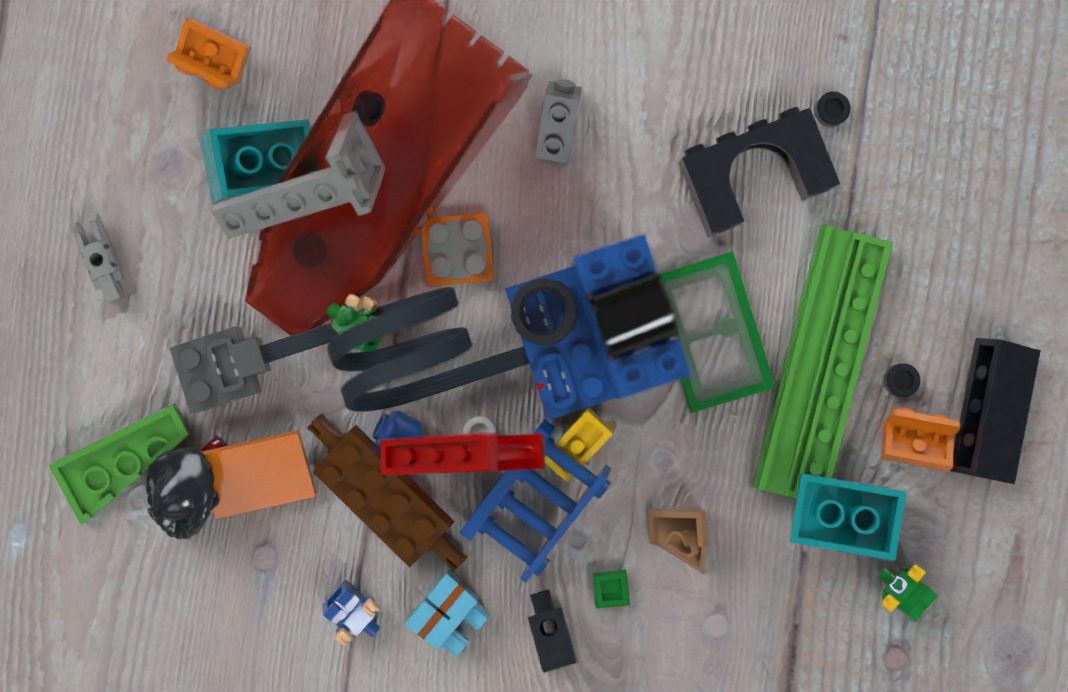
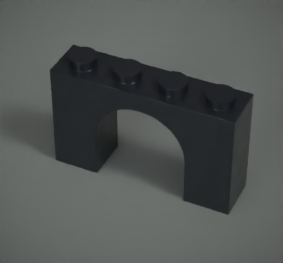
[679,107,840,237]

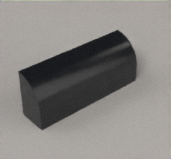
[950,338,1041,485]

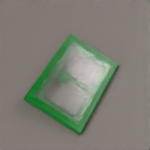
[649,251,776,413]

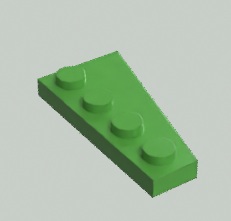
[48,403,191,525]

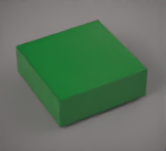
[592,570,630,609]

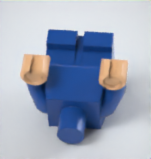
[322,579,380,647]

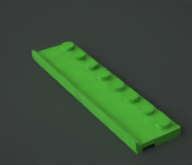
[752,225,893,499]

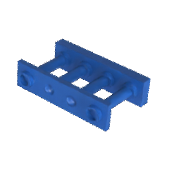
[459,419,611,583]

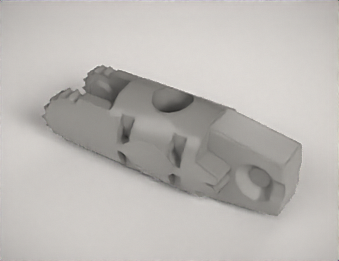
[70,214,125,303]

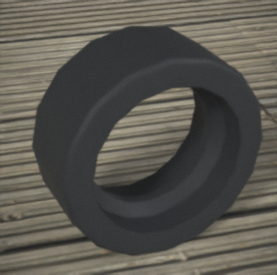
[511,278,577,346]

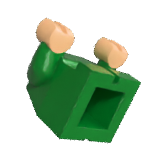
[327,294,382,352]

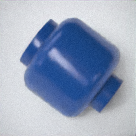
[372,410,424,448]

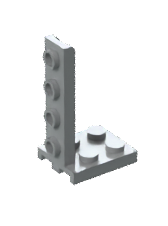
[211,111,386,239]

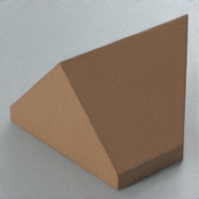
[647,507,708,574]

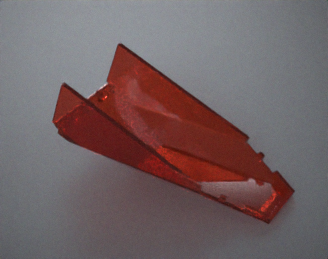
[245,0,533,336]

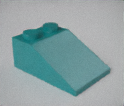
[200,119,318,205]
[789,473,906,561]

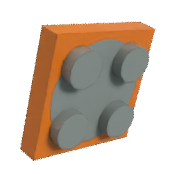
[420,213,495,287]

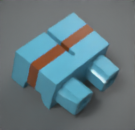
[405,569,489,656]

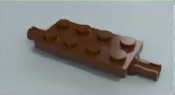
[307,413,468,572]

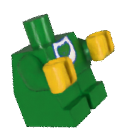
[877,564,938,622]

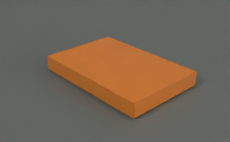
[202,430,317,519]

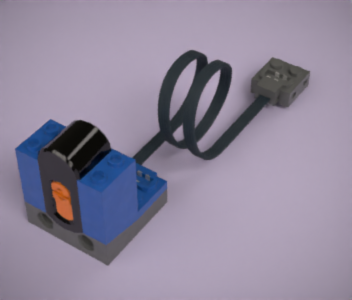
[169,234,692,420]

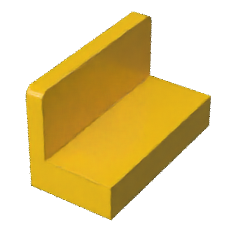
[545,407,617,483]

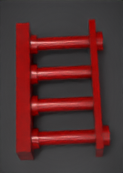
[380,433,545,475]

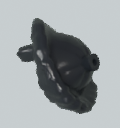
[146,447,220,540]

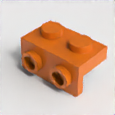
[166,18,251,90]
[881,408,960,472]

